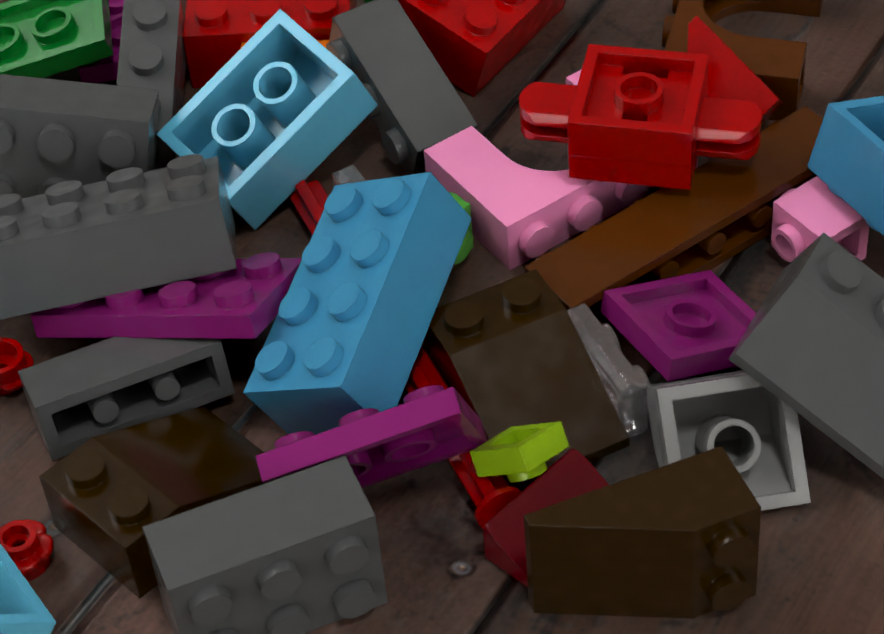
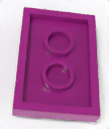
[255,385,488,488]

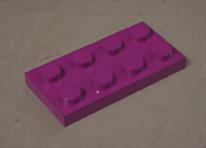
[30,252,302,339]

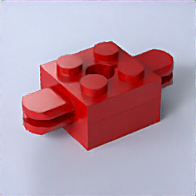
[519,44,762,190]

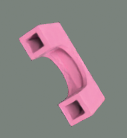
[424,69,698,271]

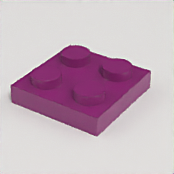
[600,270,756,381]

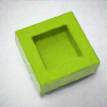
[470,421,569,482]

